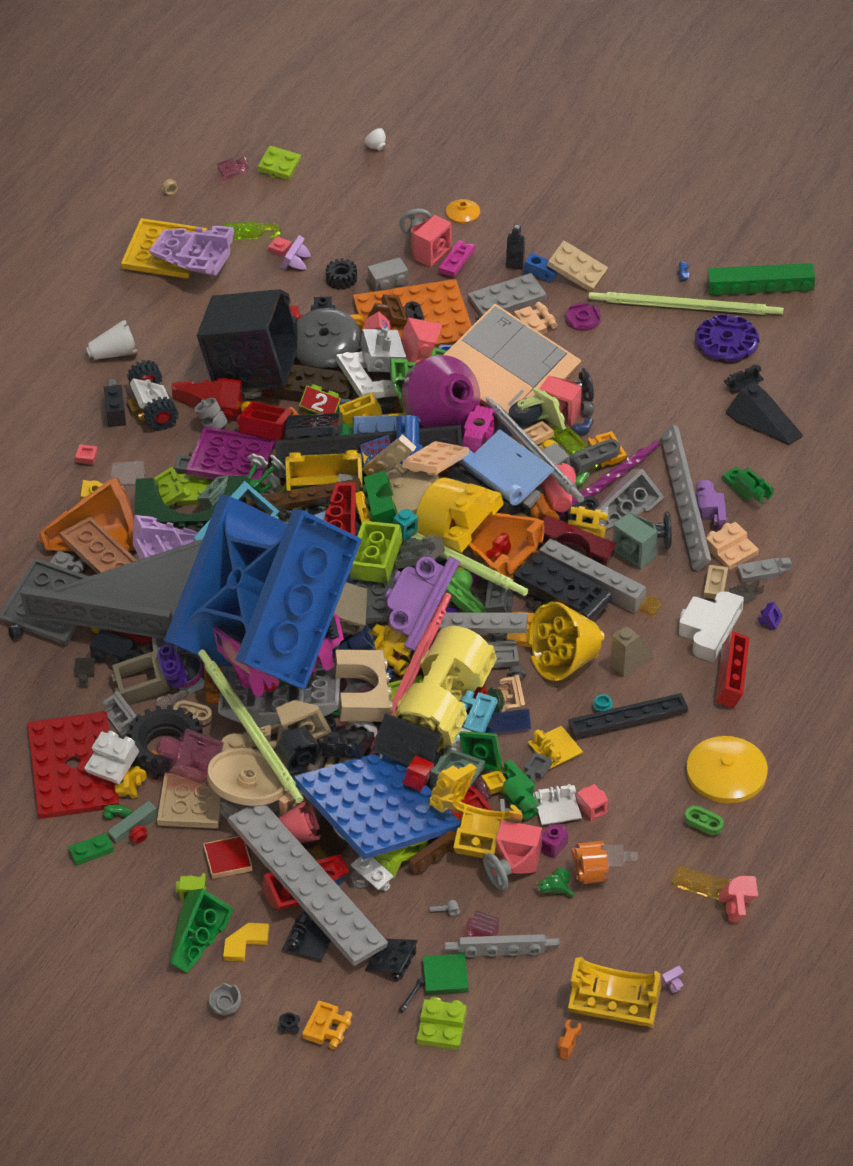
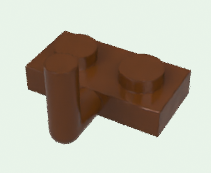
[367,294,408,325]

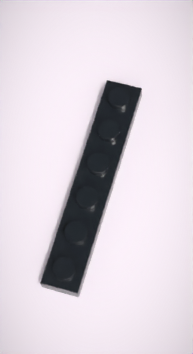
[568,693,688,739]

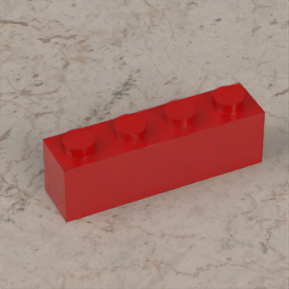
[715,631,750,708]

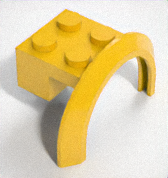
[440,794,523,860]

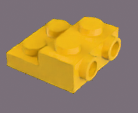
[429,763,477,813]

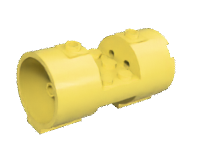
[394,626,497,752]

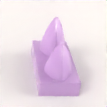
[279,235,311,270]

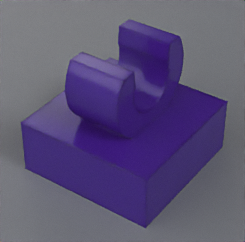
[757,602,782,630]

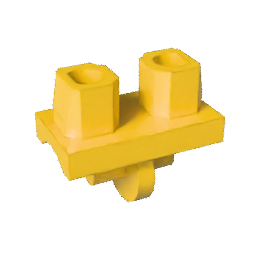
[115,766,147,799]

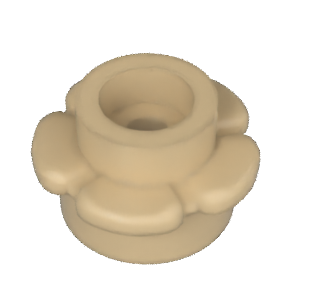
[161,179,178,195]

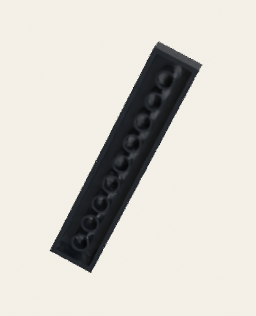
[275,425,463,478]

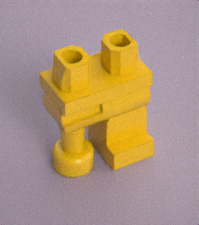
[372,624,417,676]

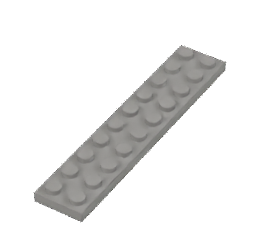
[228,804,388,966]

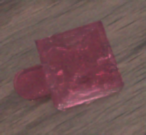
[156,729,224,786]

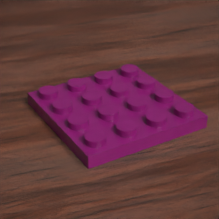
[186,427,276,480]

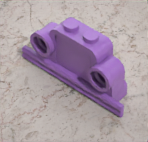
[383,556,460,651]

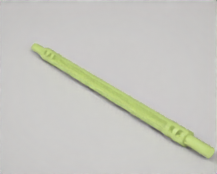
[589,292,784,315]
[356,504,528,596]
[198,650,304,803]

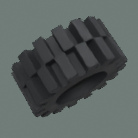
[326,258,357,290]

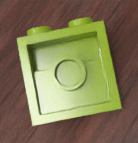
[417,997,467,1050]

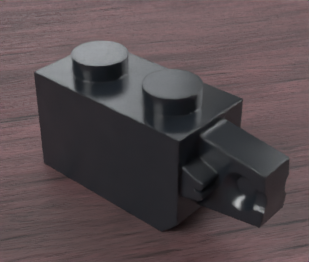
[104,379,126,427]
[89,630,142,667]

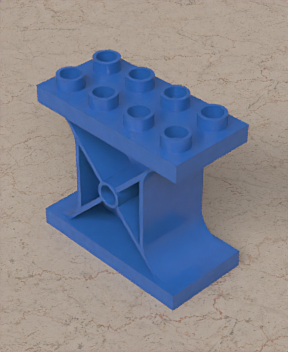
[164,494,362,689]

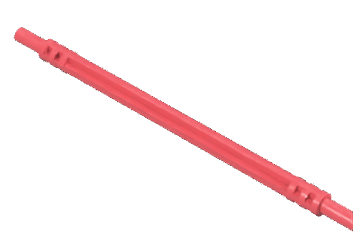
[369,593,451,755]

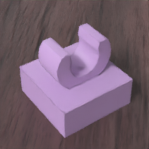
[660,965,684,994]

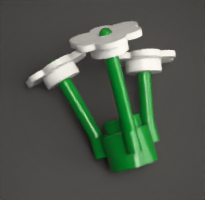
[247,454,286,494]

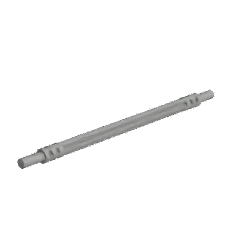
[486,396,584,502]

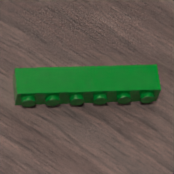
[707,263,815,295]

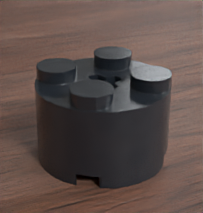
[274,727,322,774]

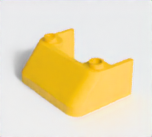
[285,450,363,491]

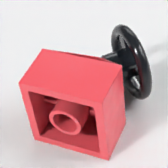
[539,368,594,426]

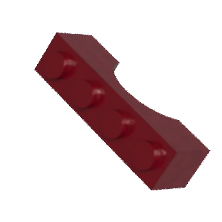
[539,515,616,567]

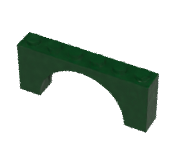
[135,476,250,529]

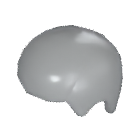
[209,983,242,1016]

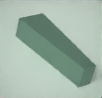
[108,801,157,844]

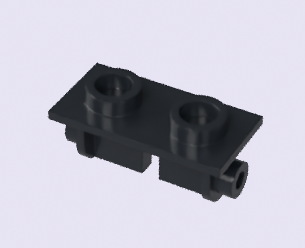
[724,364,764,392]

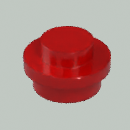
[128,826,148,844]

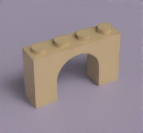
[334,650,393,722]

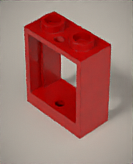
[237,401,293,441]

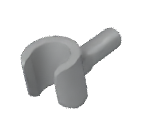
[430,900,460,917]

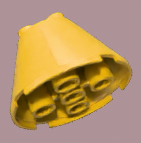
[528,602,604,681]

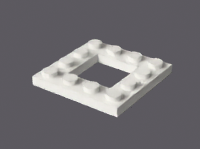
[336,351,398,398]

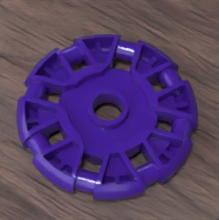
[695,314,760,362]

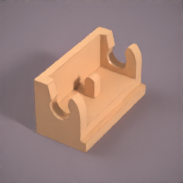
[497,675,525,720]

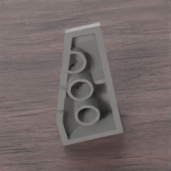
[590,469,664,529]

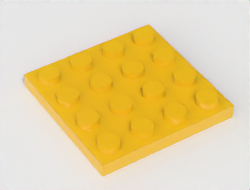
[121,218,207,279]

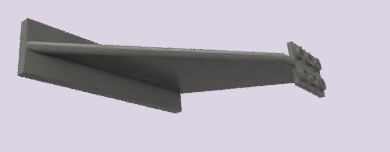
[20,539,203,639]

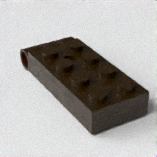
[261,364,354,402]

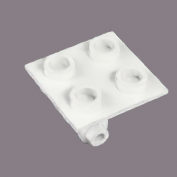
[533,784,582,826]

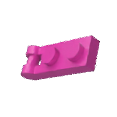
[439,240,476,278]

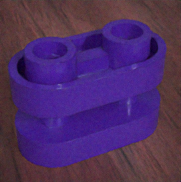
[158,644,187,689]

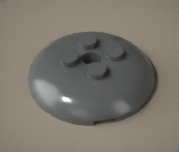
[295,308,361,369]

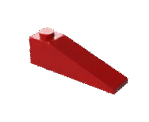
[262,854,349,909]

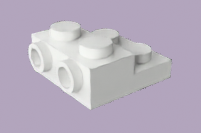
[84,731,139,784]

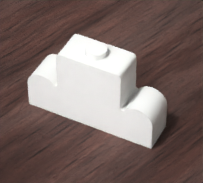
[679,592,744,663]

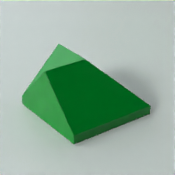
[459,731,503,771]

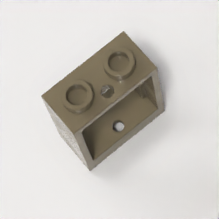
[111,650,170,705]

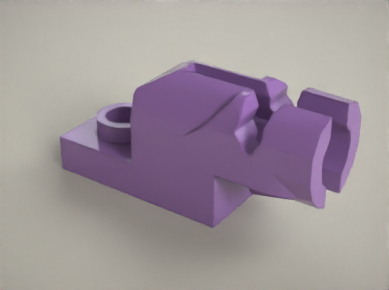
[696,480,727,531]

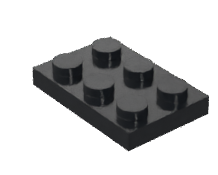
[372,713,443,765]

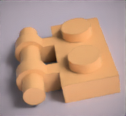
[514,302,558,334]

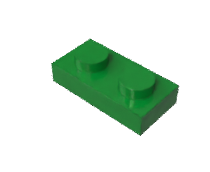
[68,833,114,866]

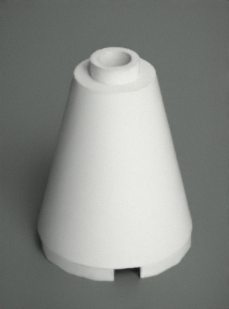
[86,320,138,360]

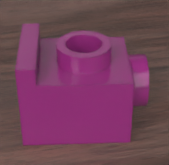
[541,823,568,859]

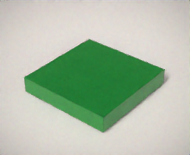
[423,953,469,995]

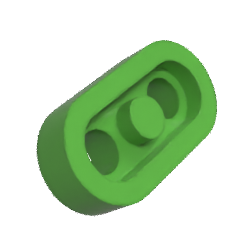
[685,806,724,835]

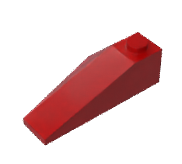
[171,378,243,422]

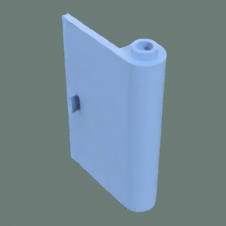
[457,429,554,505]

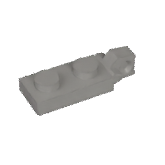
[737,558,792,583]

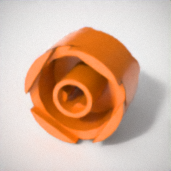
[571,840,609,885]

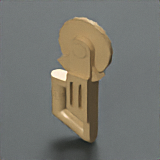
[220,723,284,752]

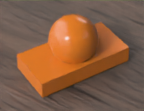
[530,489,559,520]

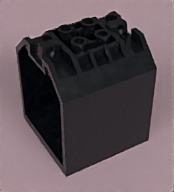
[196,289,298,392]

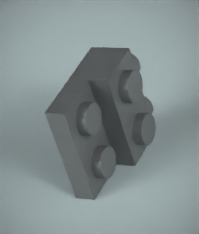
[395,535,445,569]

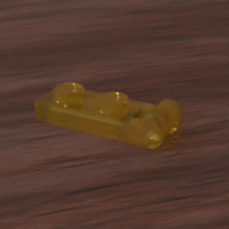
[671,865,732,900]

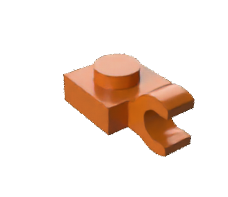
[557,1020,582,1061]

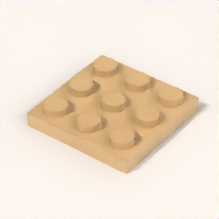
[157,773,223,829]

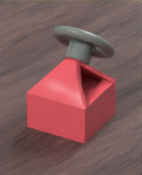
[399,208,452,268]
[483,820,542,891]

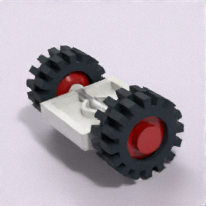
[127,360,179,431]

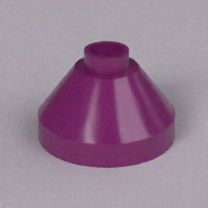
[402,355,481,431]

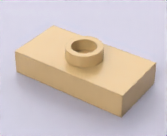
[704,565,728,599]

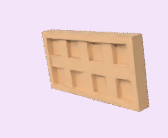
[402,441,469,476]

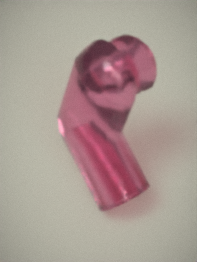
[471,778,491,800]

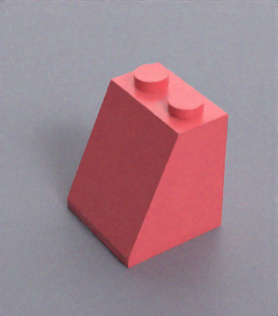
[400,318,442,362]

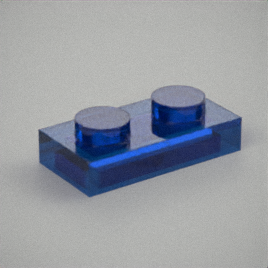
[490,709,531,733]

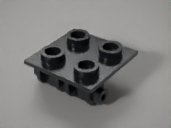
[282,911,331,961]
[365,938,418,981]

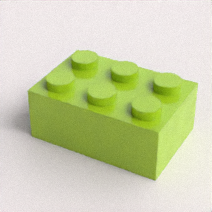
[349,520,403,583]

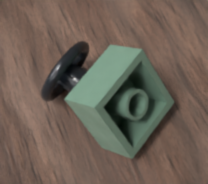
[613,511,672,570]

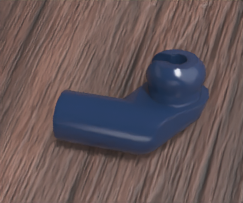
[569,417,593,435]

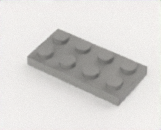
[468,273,547,317]

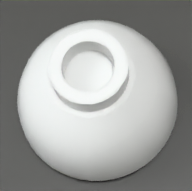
[364,128,386,151]

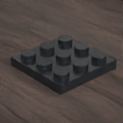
[286,412,343,439]

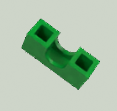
[363,470,398,524]

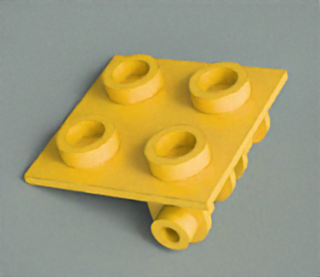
[528,726,583,769]

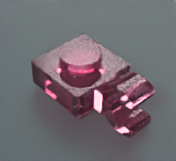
[217,157,249,178]

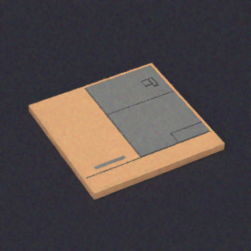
[444,304,582,415]

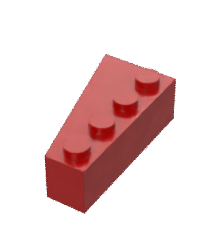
[324,483,356,536]

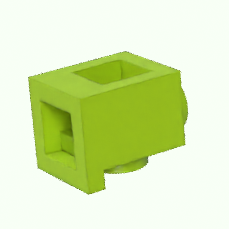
[176,873,207,902]

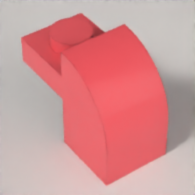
[719,876,758,922]

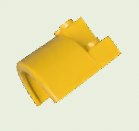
[416,478,503,553]

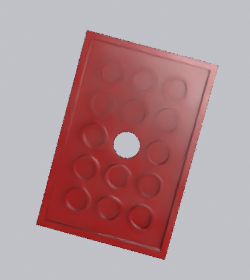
[28,711,119,819]

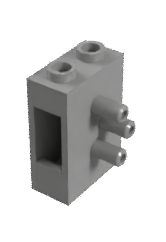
[360,327,406,372]

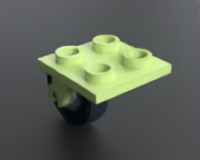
[509,387,566,430]

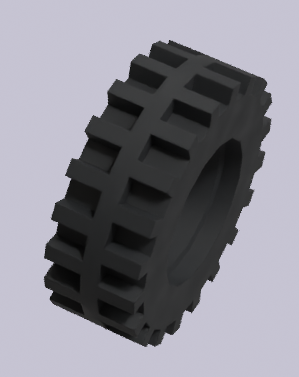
[126,705,204,780]

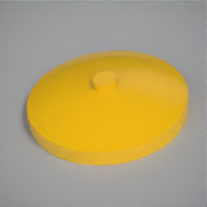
[686,736,768,804]

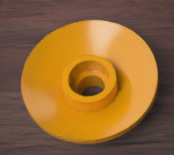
[446,199,480,223]

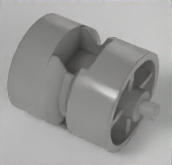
[195,398,227,429]

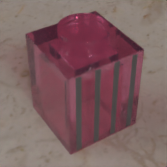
[466,911,499,937]

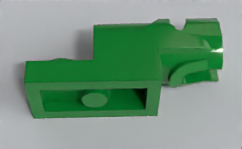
[722,466,774,503]
[501,760,540,820]

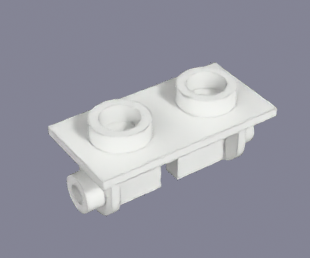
[351,857,394,891]

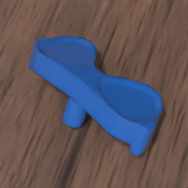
[677,261,690,281]

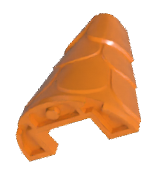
[38,477,135,551]
[449,513,544,579]

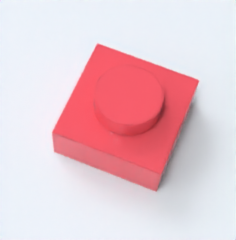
[268,236,292,257]
[75,444,98,465]

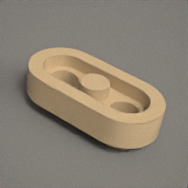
[174,700,212,725]

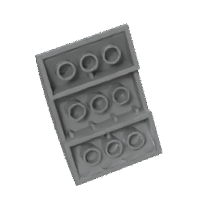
[218,662,340,727]

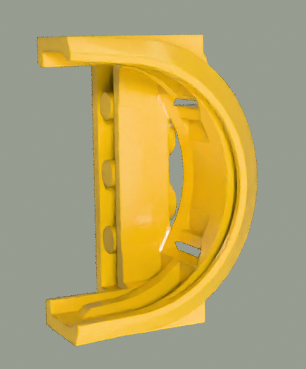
[568,957,661,1028]

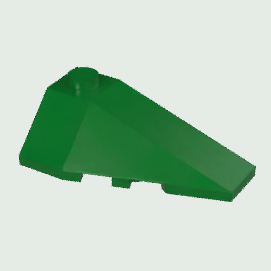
[169,888,234,973]

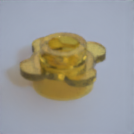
[639,596,662,615]

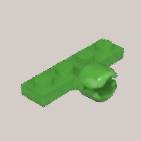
[443,569,486,613]

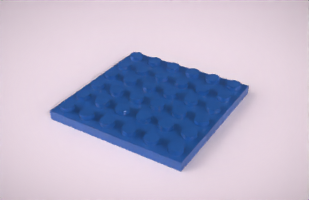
[294,754,461,860]

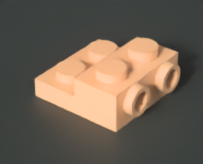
[706,522,759,571]

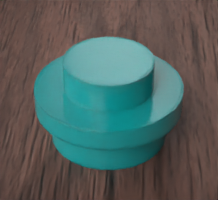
[593,694,613,712]

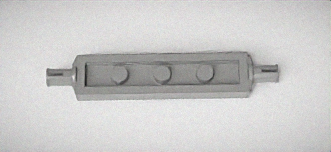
[445,934,560,957]

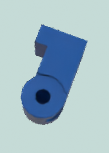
[523,252,558,282]

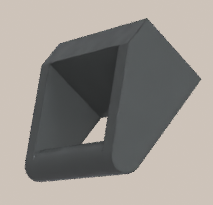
[485,580,514,613]

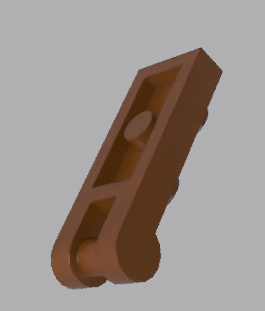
[409,831,457,876]

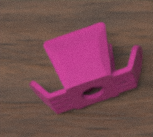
[462,405,495,453]

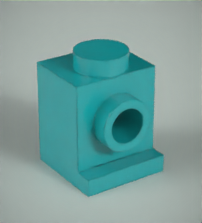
[393,508,418,542]

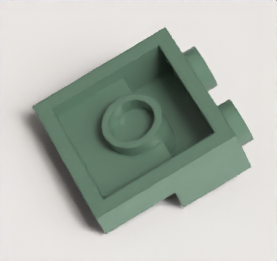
[430,748,485,789]

